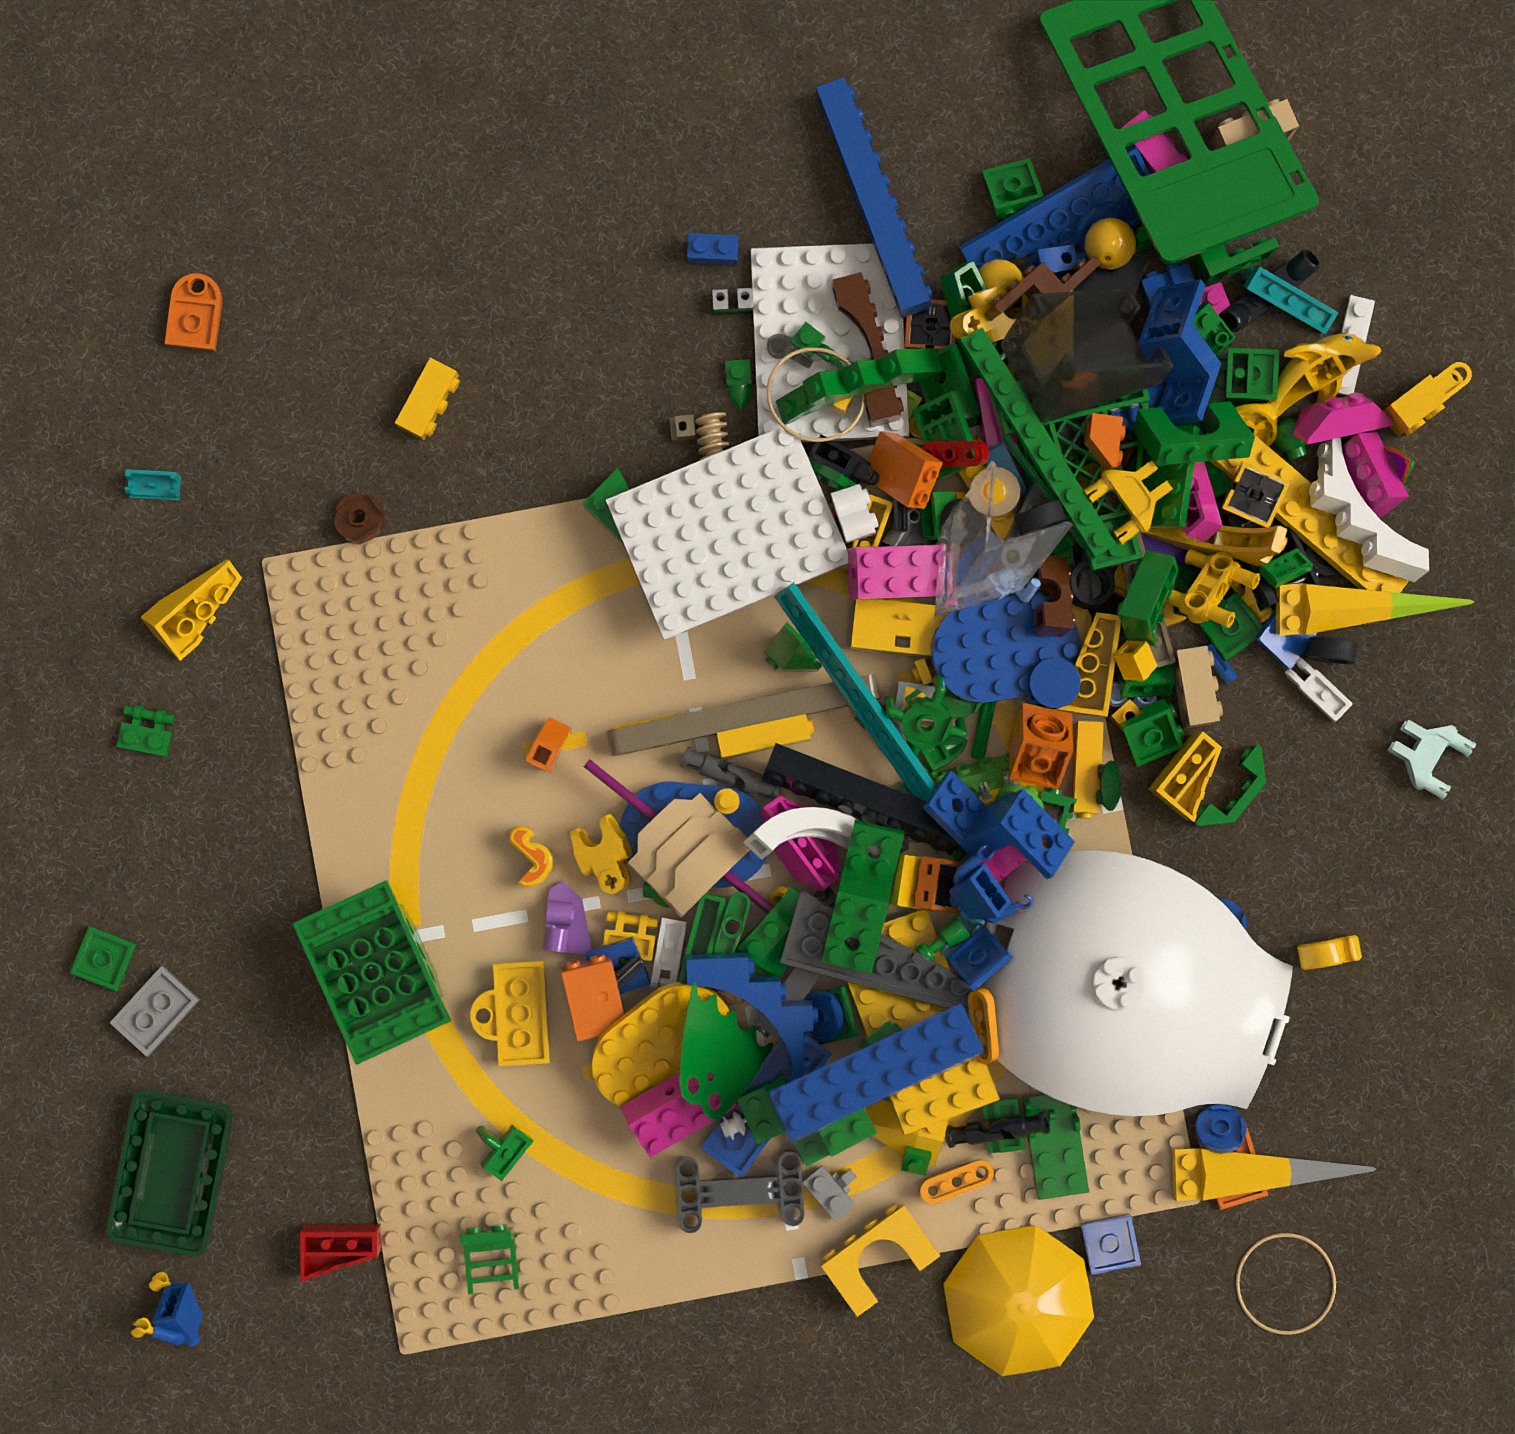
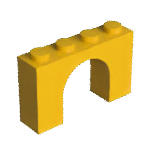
[820,1203,940,1317]

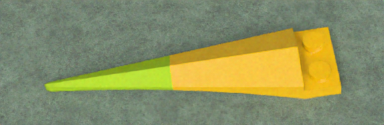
[1276,583,1474,635]

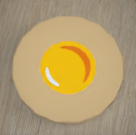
[970,467,1021,518]

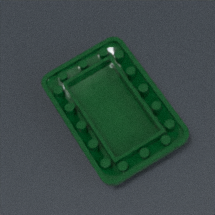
[107,1090,233,1256]

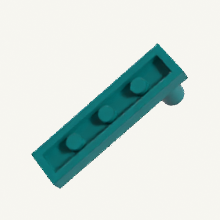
[1242,265,1339,334]

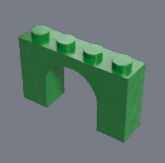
[1133,401,1255,466]

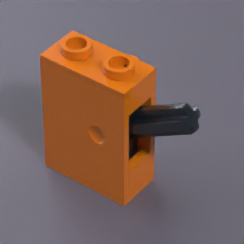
[868,431,943,532]
[560,954,646,1042]

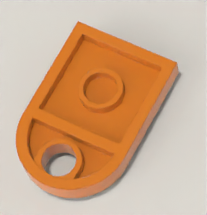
[165,273,222,351]

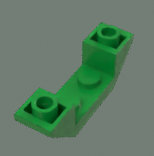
[1192,744,1266,827]

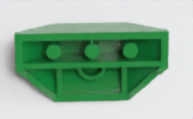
[734,886,800,977]

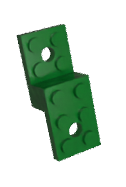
[912,344,981,481]

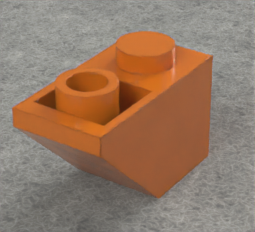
[1084,413,1125,470]
[525,717,572,773]

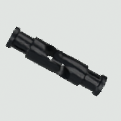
[945,1111,1050,1148]

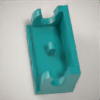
[125,469,181,501]

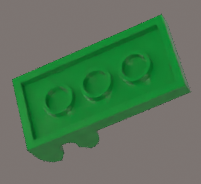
[1022,1094,1089,1200]

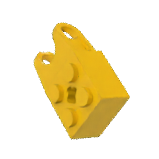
[1383,362,1472,437]

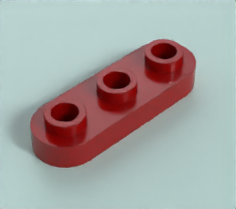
[921,441,989,467]

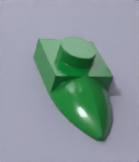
[725,359,752,411]
[919,737,968,774]

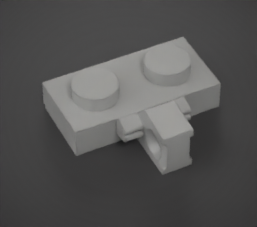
[803,1165,856,1221]

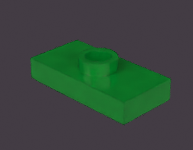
[1258,548,1313,589]

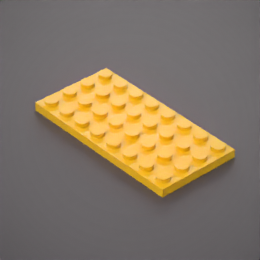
[845,910,1000,1136]

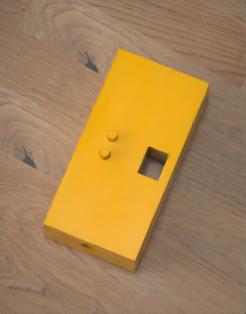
[850,599,956,659]

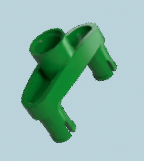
[713,892,750,954]

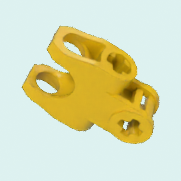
[950,285,1026,343]
[570,814,632,894]

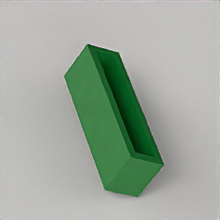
[678,893,726,984]

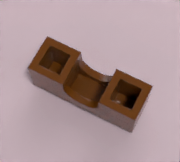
[1029,554,1075,637]

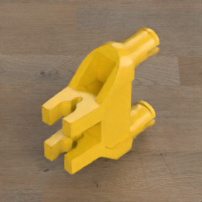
[1083,461,1172,545]

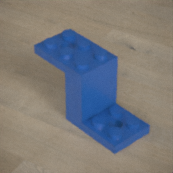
[1138,279,1221,426]
[923,770,1075,879]

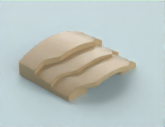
[628,793,751,917]

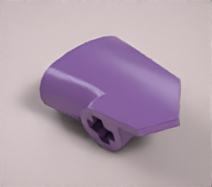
[543,881,592,954]

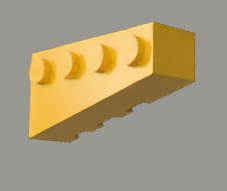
[1057,613,1121,718]

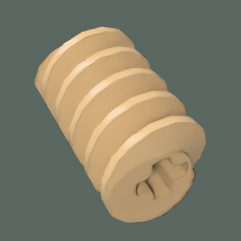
[695,412,729,461]

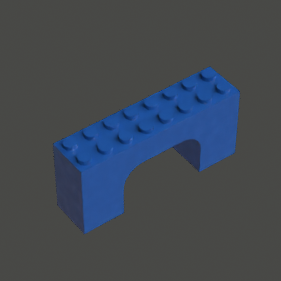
[768,1003,984,1145]

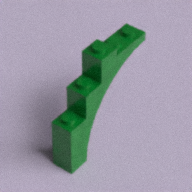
[776,348,942,424]

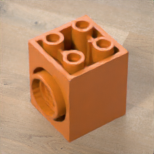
[1009,703,1073,790]

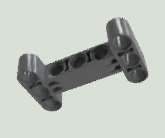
[676,1150,804,1233]

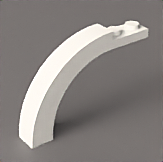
[743,807,898,890]

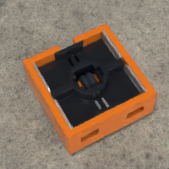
[904,299,955,351]
[914,856,962,914]

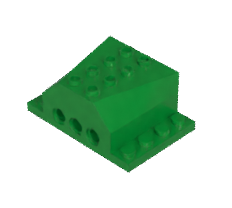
[292,880,452,1065]

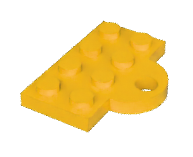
[470,961,550,1066]

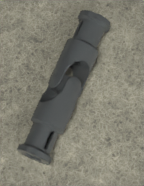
[680,746,780,801]

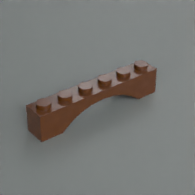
[831,272,904,428]

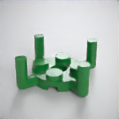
[884,675,967,757]

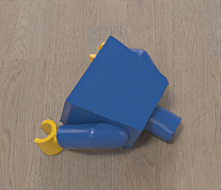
[131,1272,203,1347]

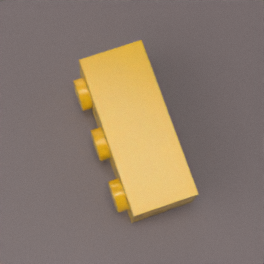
[395,357,460,441]

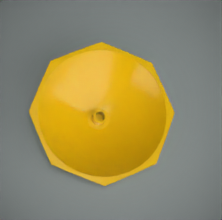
[944,1225,1094,1376]

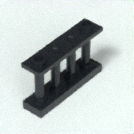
[1221,512,1321,612]

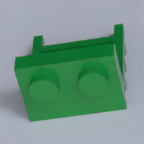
[1038,787,1077,834]
[460,1224,519,1295]

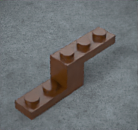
[984,256,1101,322]

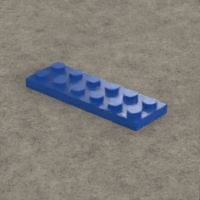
[700,1032,832,1178]

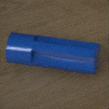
[1207,643,1238,685]

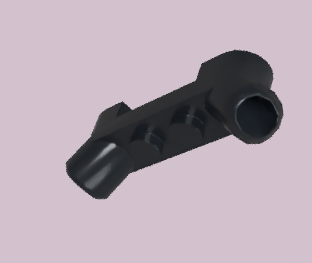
[1220,250,1319,333]

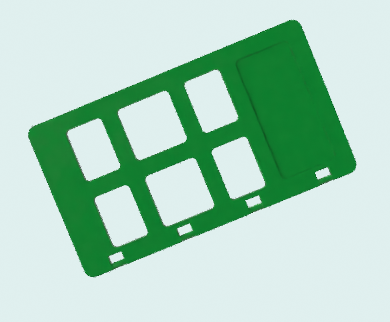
[1040,0,1319,264]

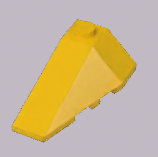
[140,559,242,661]
[865,1100,948,1166]

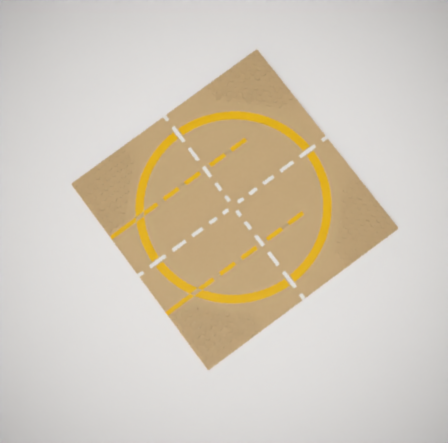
[262,425,1200,1354]

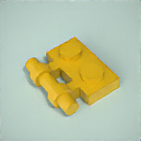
[603,910,658,961]

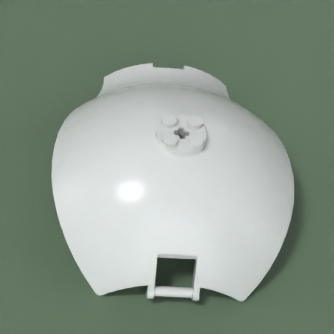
[967,850,1293,1116]

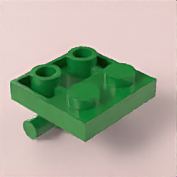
[1192,301,1236,356]

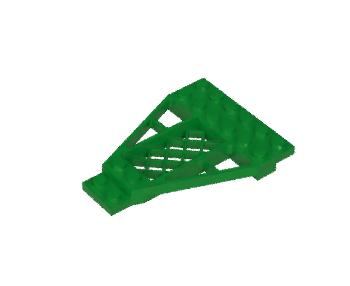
[988,355,1150,571]

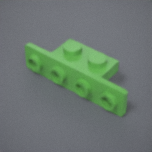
[929,752,1009,798]

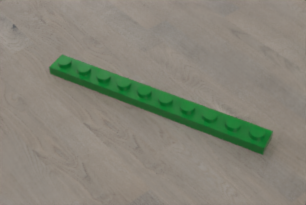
[959,328,1117,559]

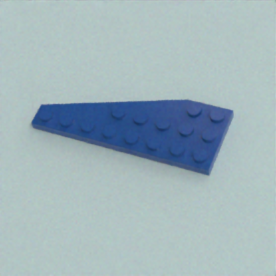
[959,145,1150,268]

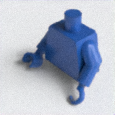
[949,842,1033,923]

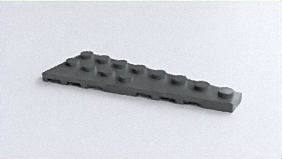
[780,891,982,1013]

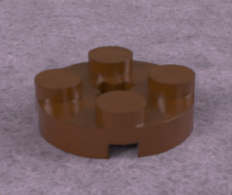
[334,493,386,545]

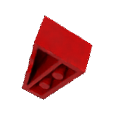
[300,1224,381,1282]

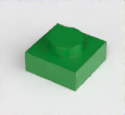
[901,1146,932,1176]

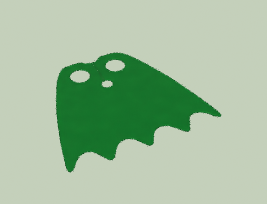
[680,982,773,1120]

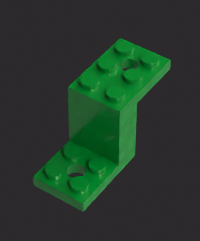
[1134,226,1279,287]
[821,820,905,974]

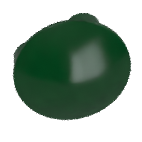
[1096,760,1122,811]

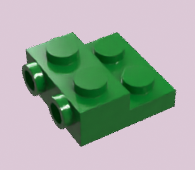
[982,158,1044,221]
[1120,698,1185,767]

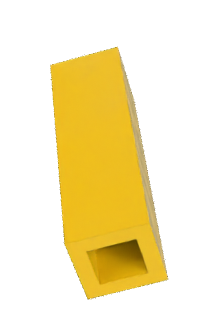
[717,714,815,759]
[1071,721,1104,819]

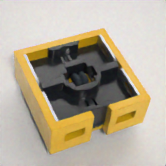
[1221,461,1290,528]

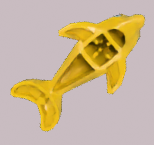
[1235,333,1381,446]

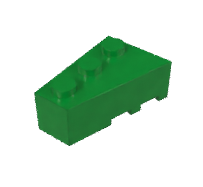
[583,468,629,546]
[1117,550,1179,647]

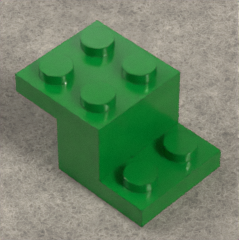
[1208,348,1279,406]
[794,1108,877,1167]

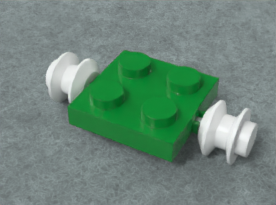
[720,1076,786,1145]

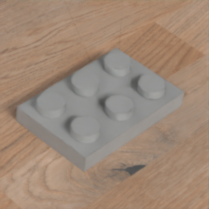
[110,966,200,1057]

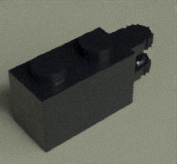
[808,434,880,486]

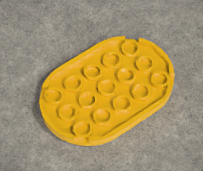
[591,982,730,1107]

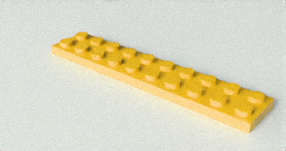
[1205,432,1409,593]

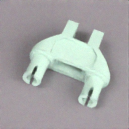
[1387,720,1476,800]

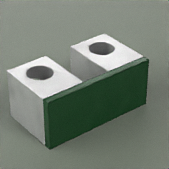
[712,288,753,315]

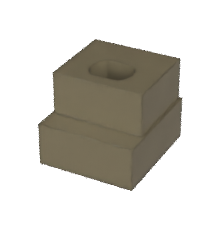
[669,414,697,442]

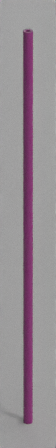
[583,759,773,913]

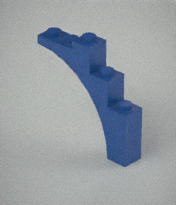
[686,952,818,1080]

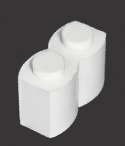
[830,484,879,544]

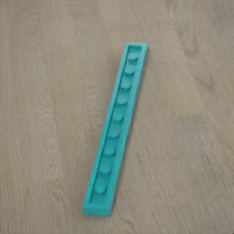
[774,582,937,801]

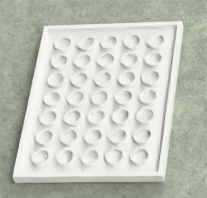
[751,244,909,442]
[606,422,848,641]

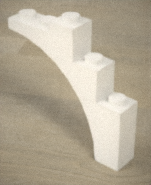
[1309,437,1429,582]

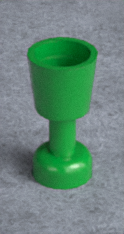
[915,916,970,961]

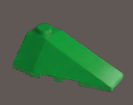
[765,622,822,672]

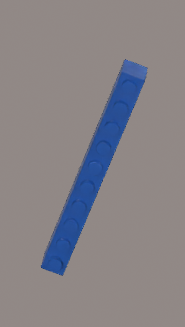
[816,78,933,318]

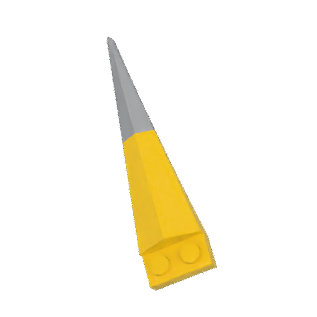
[1172,1148,1376,1201]

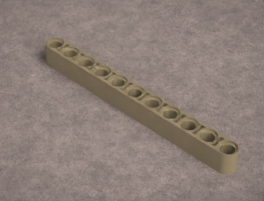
[607,674,881,756]

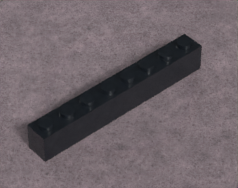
[762,743,956,853]

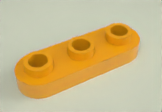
[968,988,999,1064]
[920,1160,994,1204]

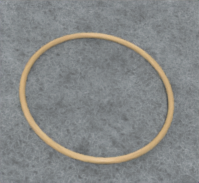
[766,347,865,442]
[1236,1233,1336,1335]

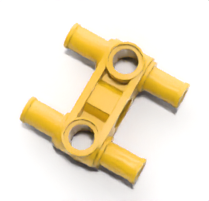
[1165,548,1260,628]

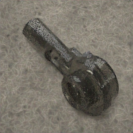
[767,334,814,369]

